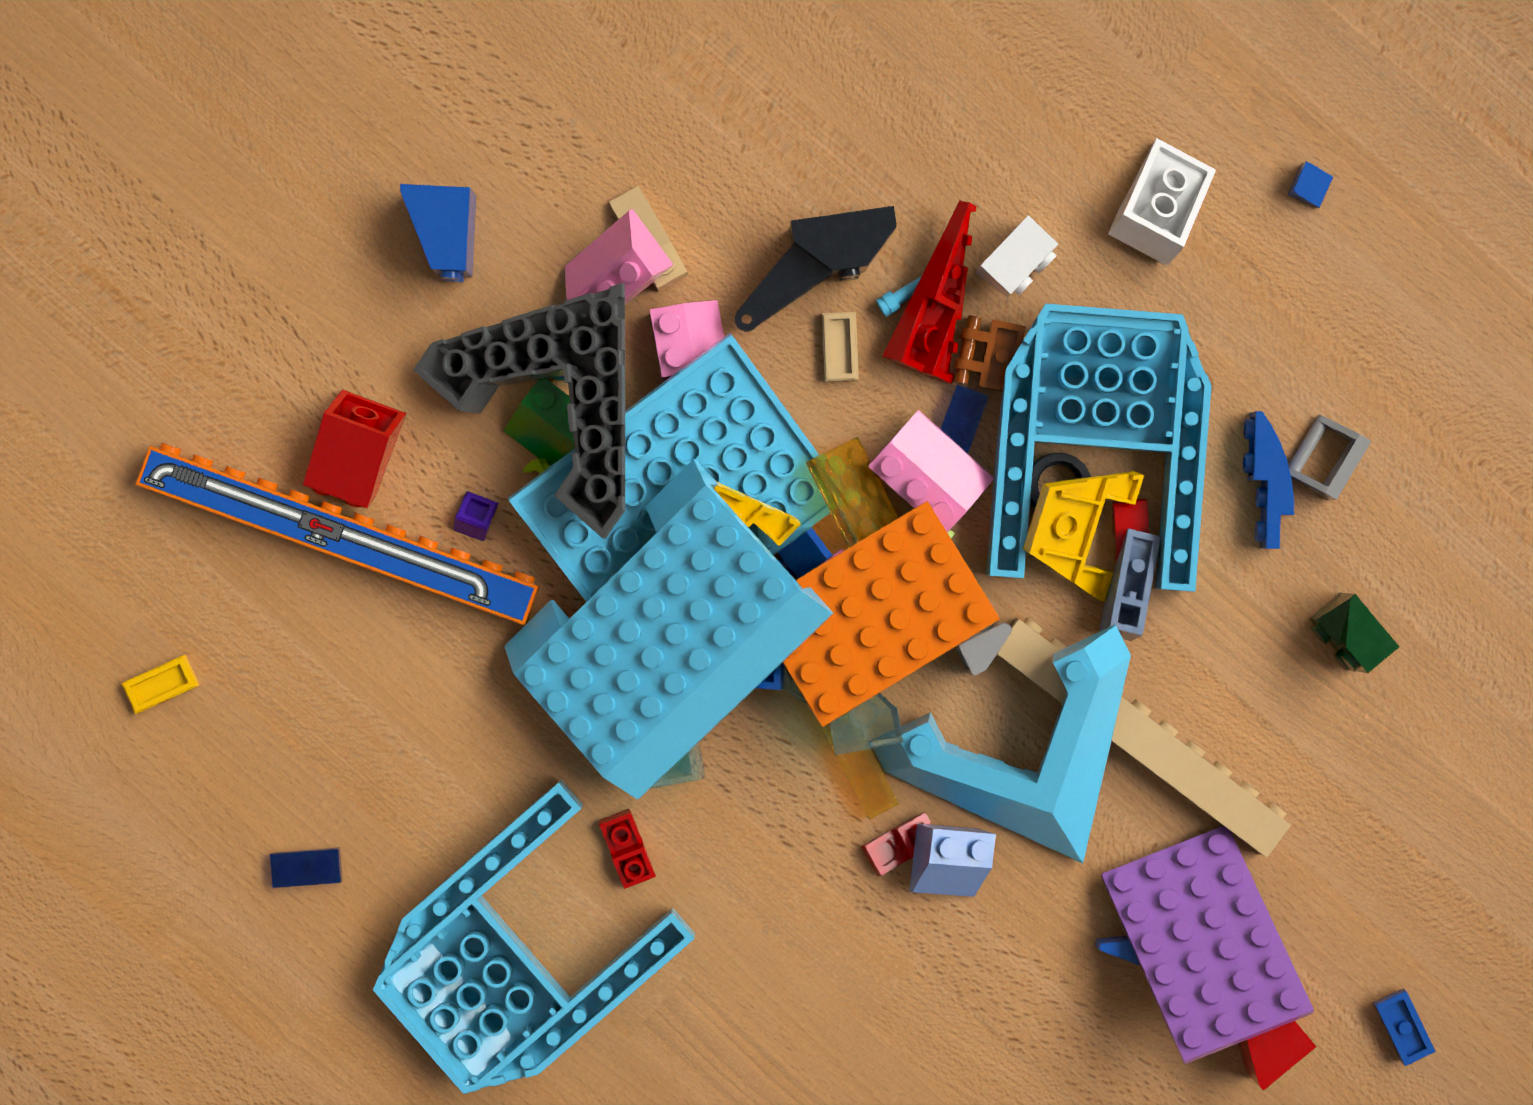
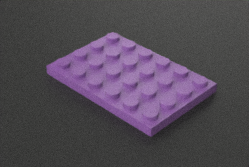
[1101,826,1314,1065]

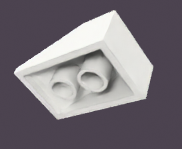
[1108,138,1216,266]

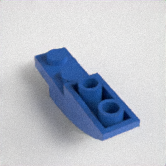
[1243,411,1294,549]

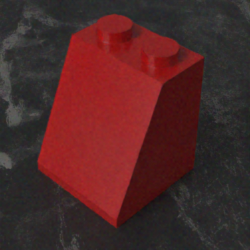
[303,389,406,509]
[1238,1021,1316,1091]

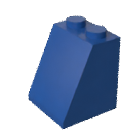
[400,184,476,283]

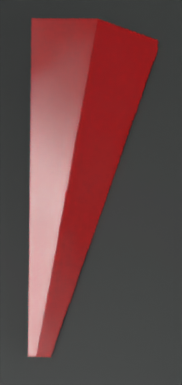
[882,200,977,384]

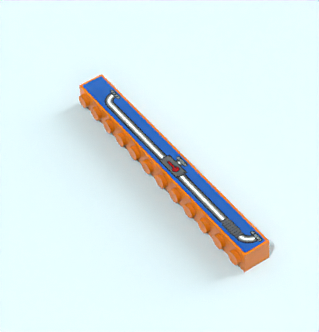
[135,443,541,625]

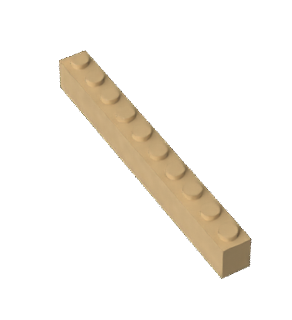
[997,617,1291,858]

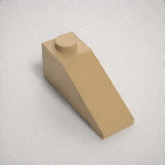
[609,186,688,292]

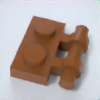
[954,315,1026,392]

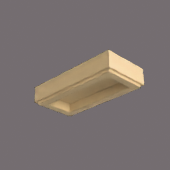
[822,312,859,382]

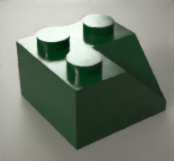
[1309,592,1400,673]

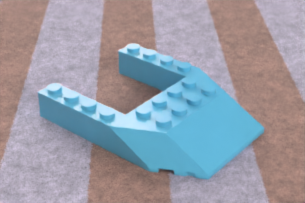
[986,304,1212,592]
[373,780,695,1094]

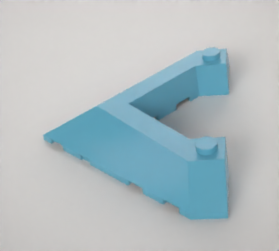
[869,624,1131,863]

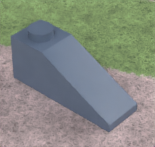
[1099,529,1161,641]

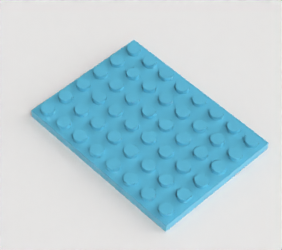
[508,333,850,602]

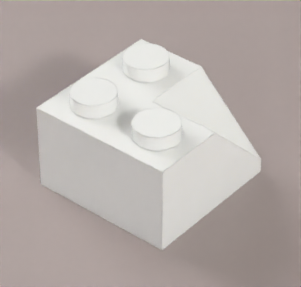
[975,215,1058,297]

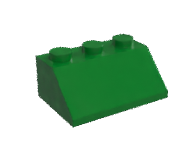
[503,378,575,466]

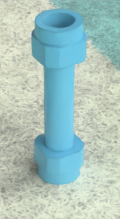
[875,276,922,317]

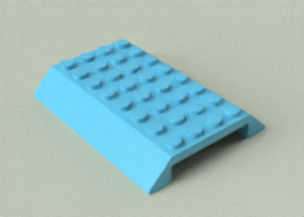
[504,459,834,799]

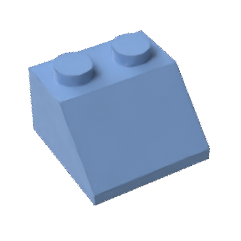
[909,823,996,897]

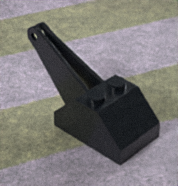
[735,206,897,332]

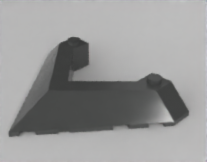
[413,283,625,539]

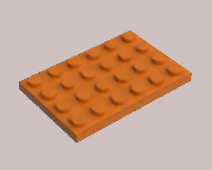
[782,501,1000,727]

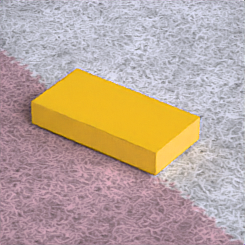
[121,655,200,714]

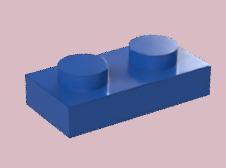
[1373,988,1436,1066]

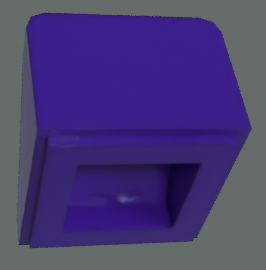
[453,491,499,541]

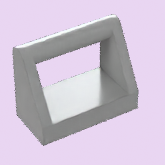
[1288,414,1371,500]
[955,621,1012,676]

